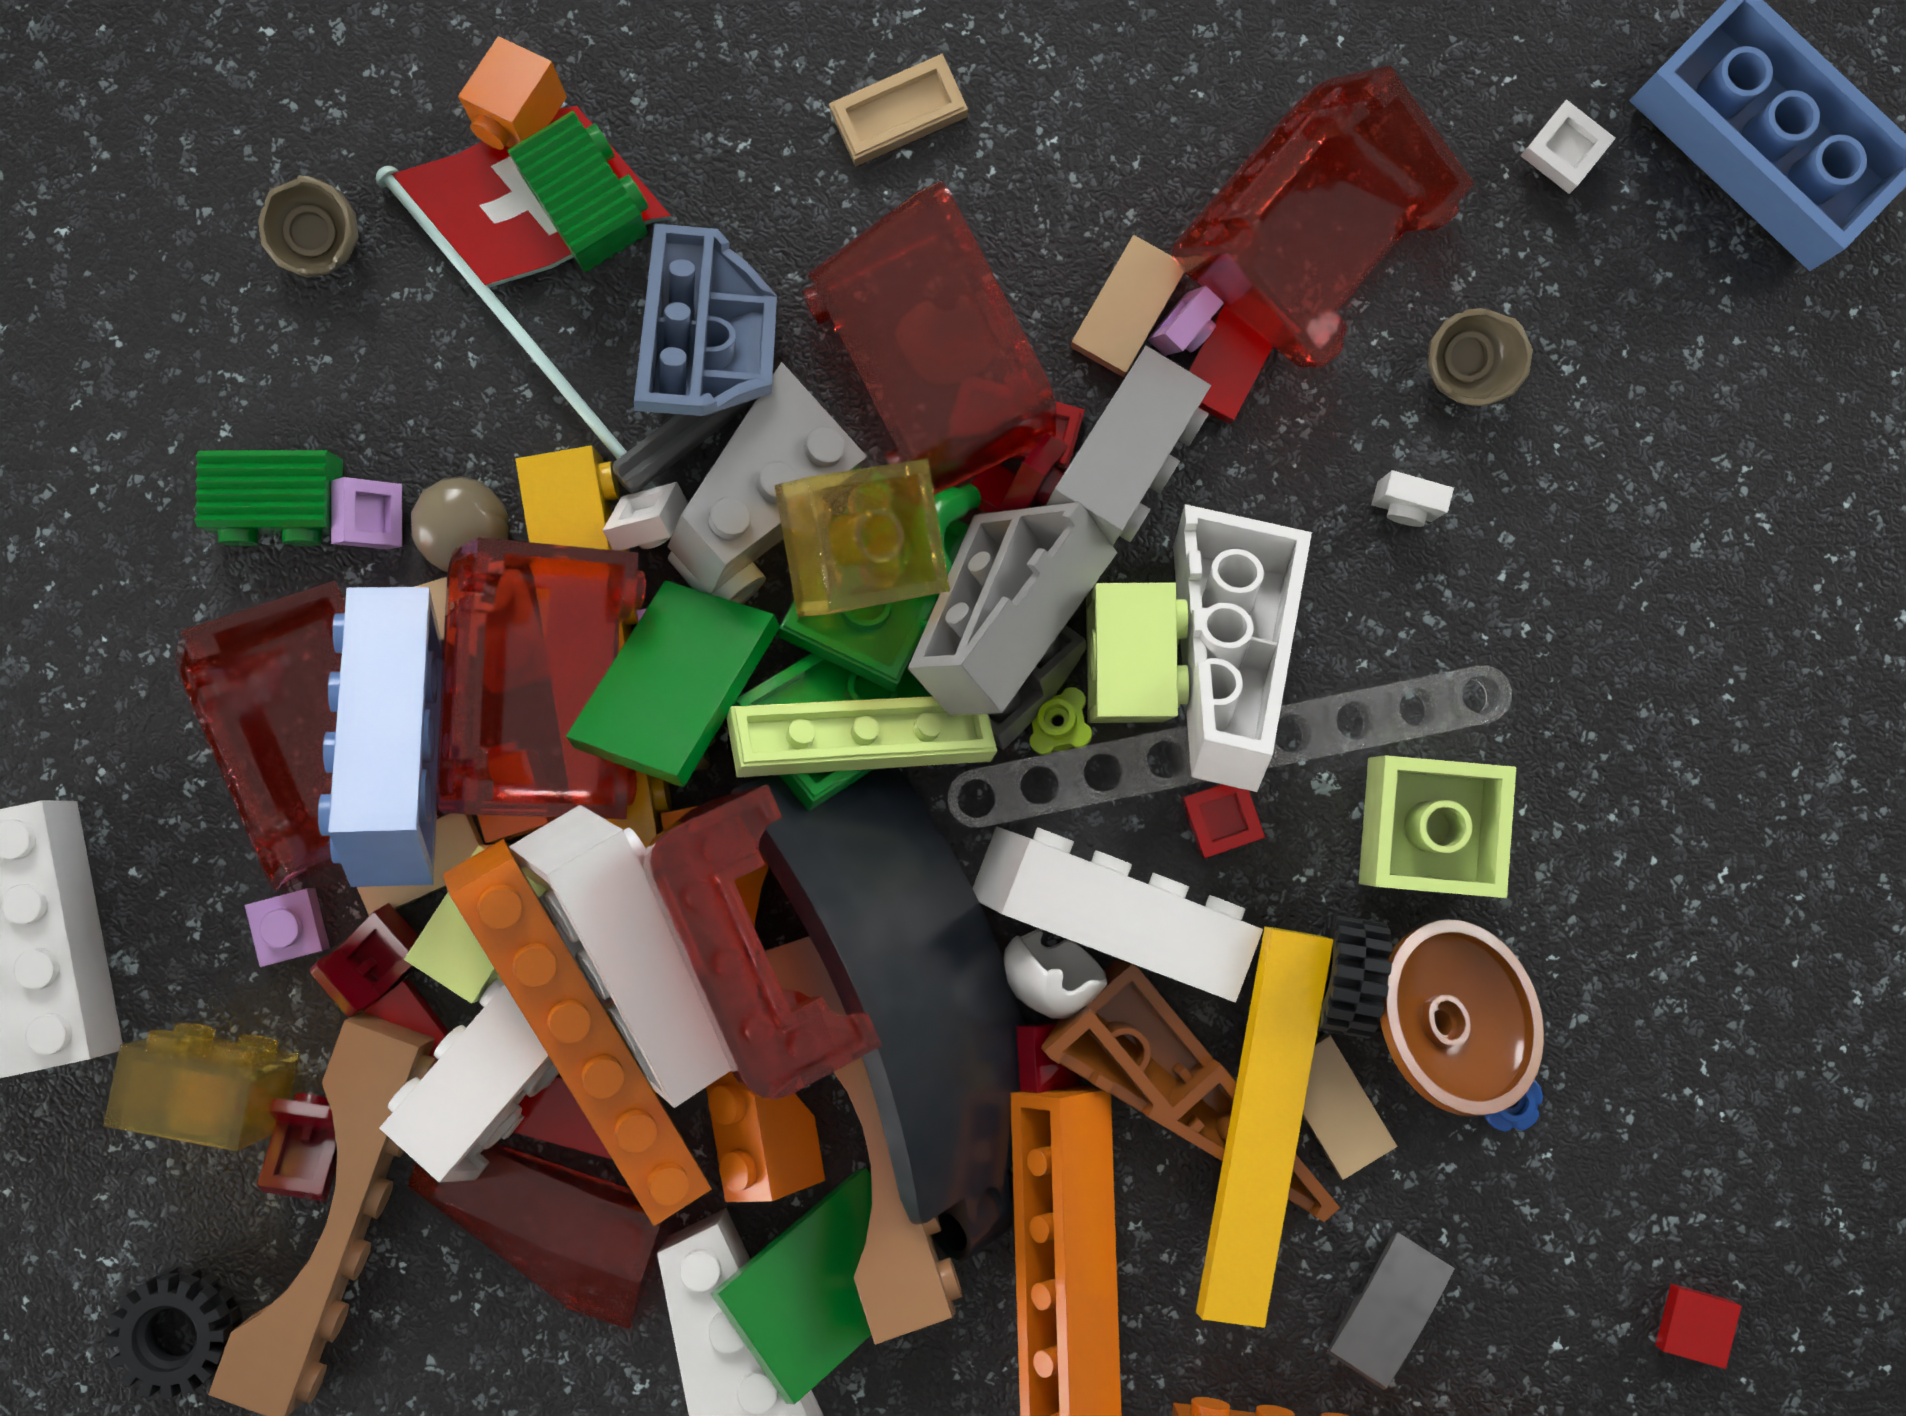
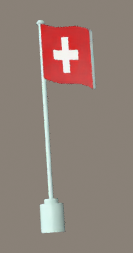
[376,106,766,604]

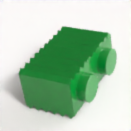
[507,111,649,272]
[194,450,343,546]

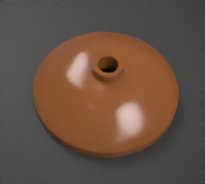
[1380,919,1544,1116]

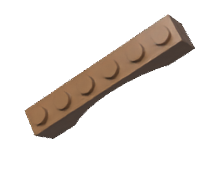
[753,936,963,1345]
[208,1012,438,1416]

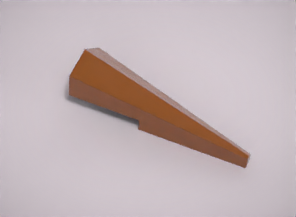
[1041,958,1340,1222]

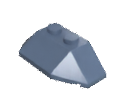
[634,223,777,416]

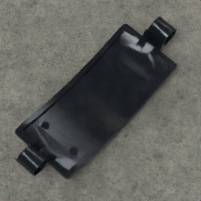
[728,735,1024,1263]

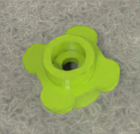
[1029,687,1092,755]

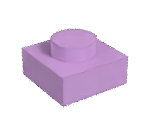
[1147,285,1224,356]
[331,477,402,549]
[245,888,330,967]

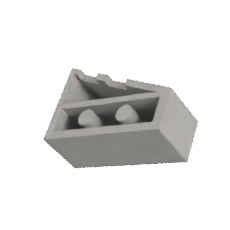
[1046,346,1211,546]
[667,362,867,595]
[908,502,1117,715]

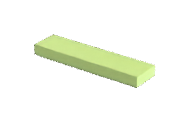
[726,696,997,777]

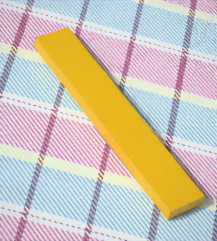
[1196,926,1334,1328]

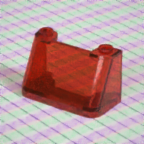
[1171,66,1475,367]
[802,180,1056,502]
[437,537,646,819]
[175,580,441,891]
[643,785,882,1099]

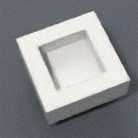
[1521,100,1615,194]
[1371,470,1454,527]
[602,482,688,552]

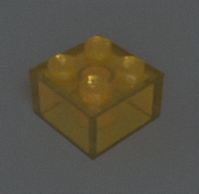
[774,459,950,617]
[103,1023,298,1151]

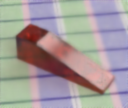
[408,1144,668,1330]

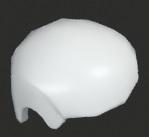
[1004,929,1107,1019]

